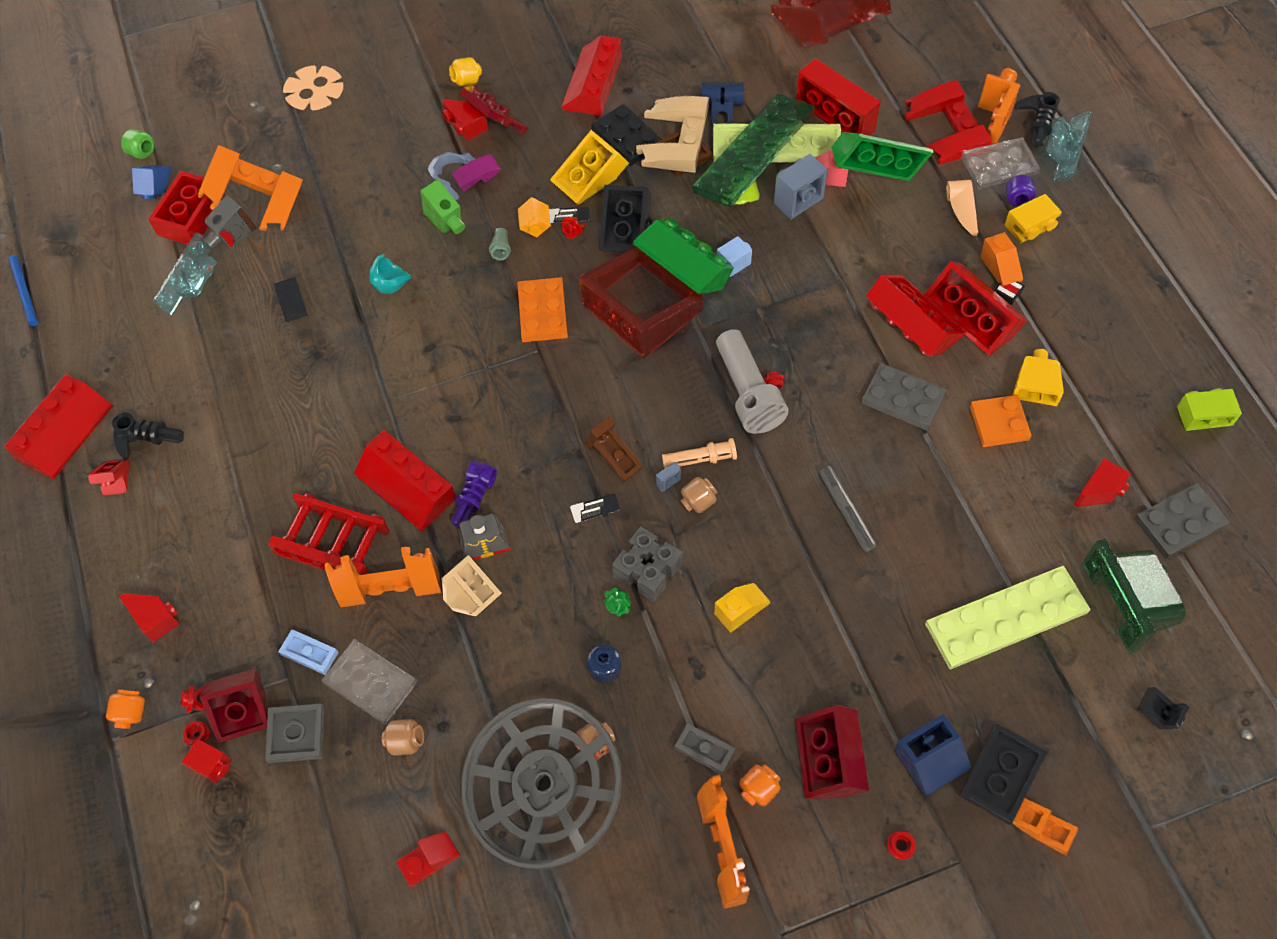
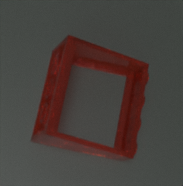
[579,247,703,358]

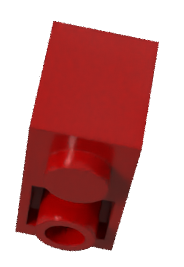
[442,100,488,141]

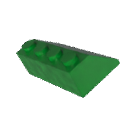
[831,132,934,181]
[633,218,734,294]

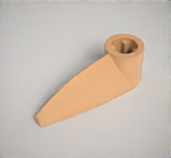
[946,180,978,236]

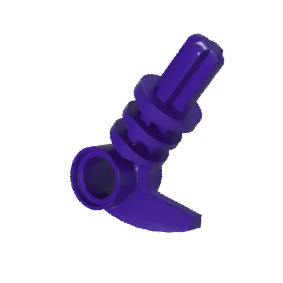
[451,460,497,528]

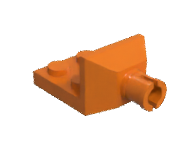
[978,68,1020,147]

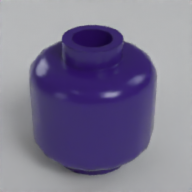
[1006,175,1036,207]

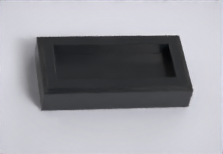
[274,277,308,322]

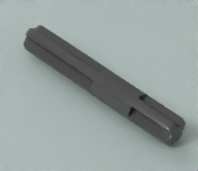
[820,466,876,552]

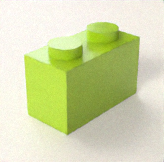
[1177,388,1242,431]

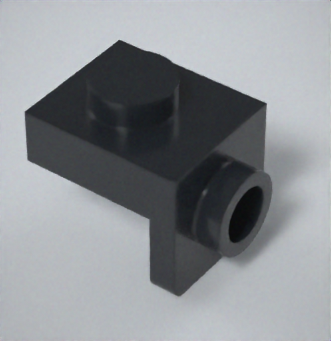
[1137,687,1189,729]

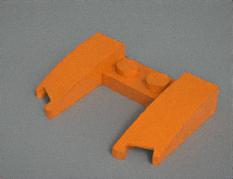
[198,145,303,231]
[325,547,442,607]
[697,775,749,909]

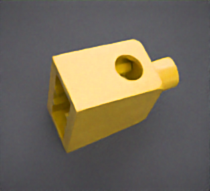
[1012,349,1063,406]

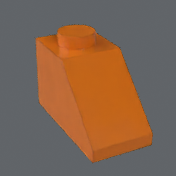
[980,232,1023,286]

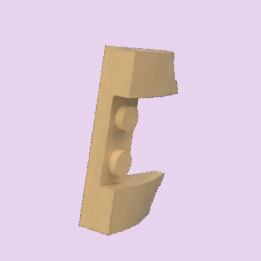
[636,96,708,173]

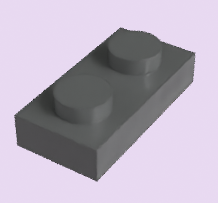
[675,723,736,775]

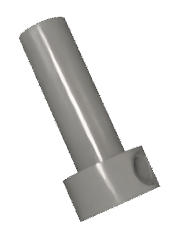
[716,330,788,434]

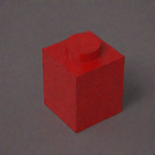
[181,739,232,784]

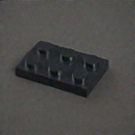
[591,104,662,166]
[959,724,1047,825]

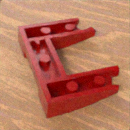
[905,80,992,165]

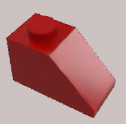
[1074,458,1131,507]
[119,593,179,642]

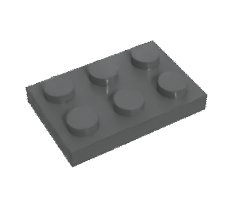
[861,363,947,431]
[1134,483,1230,559]

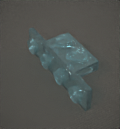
[1046,111,1092,182]
[153,233,217,315]

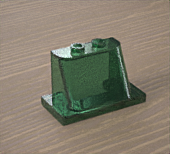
[1082,538,1186,654]

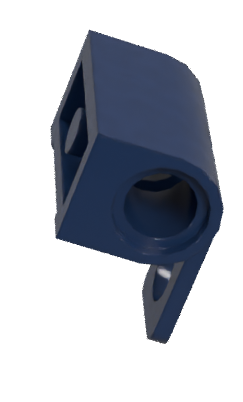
[701,82,744,127]

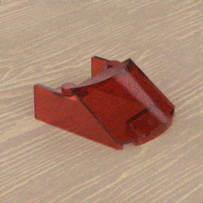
[770,0,892,48]

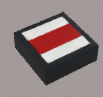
[994,282,1025,305]

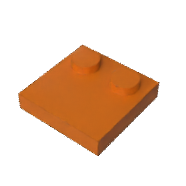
[970,395,1032,447]

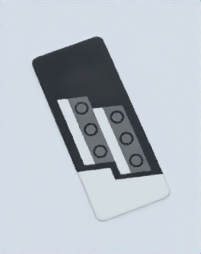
[549,207,590,223]
[570,494,620,523]

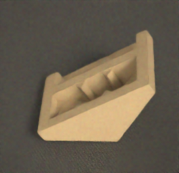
[442,555,502,616]

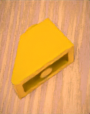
[714,583,770,633]

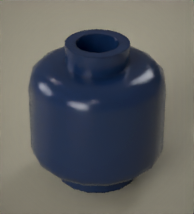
[587,645,621,683]

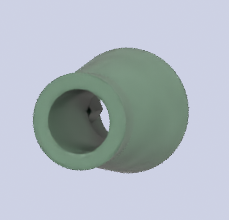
[489,228,511,260]

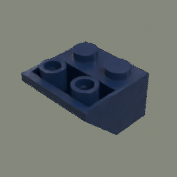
[894,714,971,797]

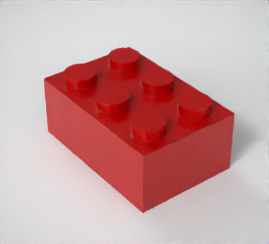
[148,171,225,247]

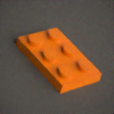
[518,277,568,342]

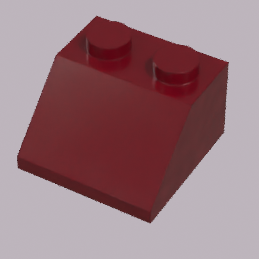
[200,668,268,743]

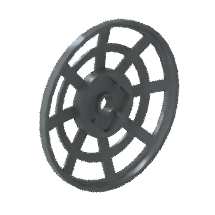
[461,698,622,869]

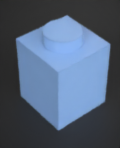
[717,236,752,277]

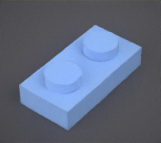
[278,630,339,675]

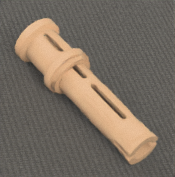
[662,438,737,468]

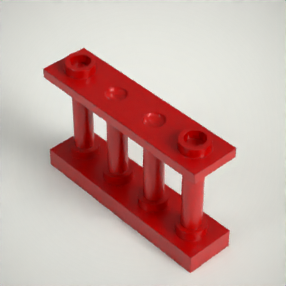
[268,493,389,575]

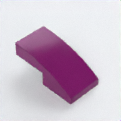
[452,154,502,192]

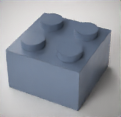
[774,154,828,220]

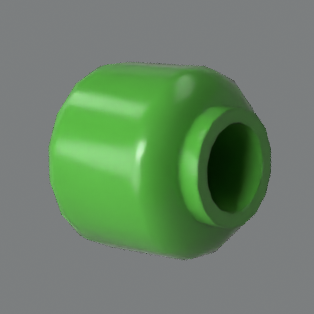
[121,129,154,159]

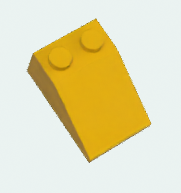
[550,130,629,205]

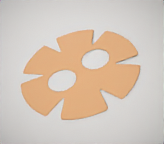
[283,66,343,110]

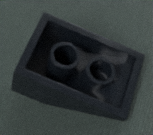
[599,185,651,254]

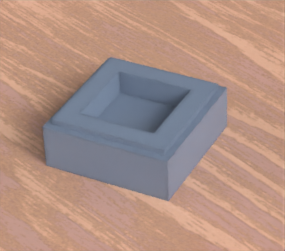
[656,462,681,492]

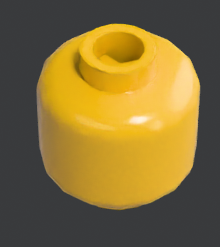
[449,57,481,86]

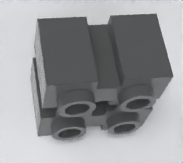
[612,526,683,603]

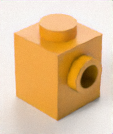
[518,197,551,237]

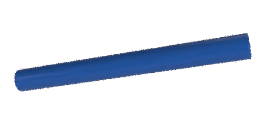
[8,256,38,326]

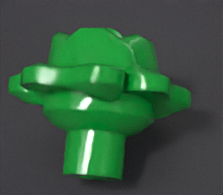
[603,587,631,617]

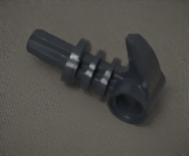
[1015,92,1060,148]
[112,412,184,460]

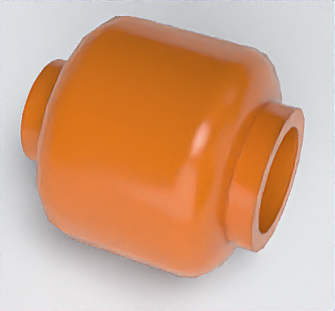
[106,690,145,729]
[740,764,781,807]

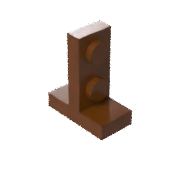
[584,416,643,483]

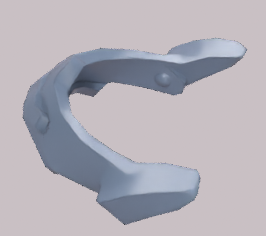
[428,152,475,200]

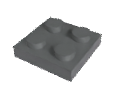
[265,704,324,763]

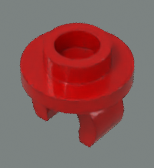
[561,216,586,239]
[180,685,205,712]

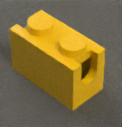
[1004,194,1061,243]

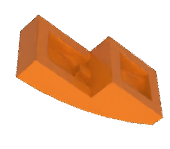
[1013,798,1078,856]

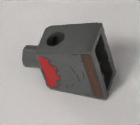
[203,195,258,249]

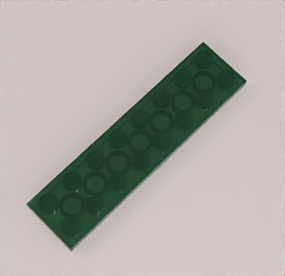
[692,93,815,208]

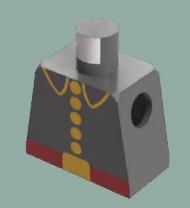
[459,514,510,561]

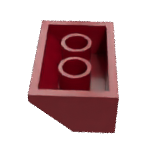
[795,705,869,800]

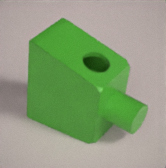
[420,179,465,234]

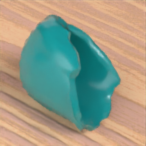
[369,253,412,294]

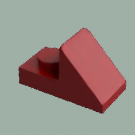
[88,459,129,495]
[396,832,460,888]

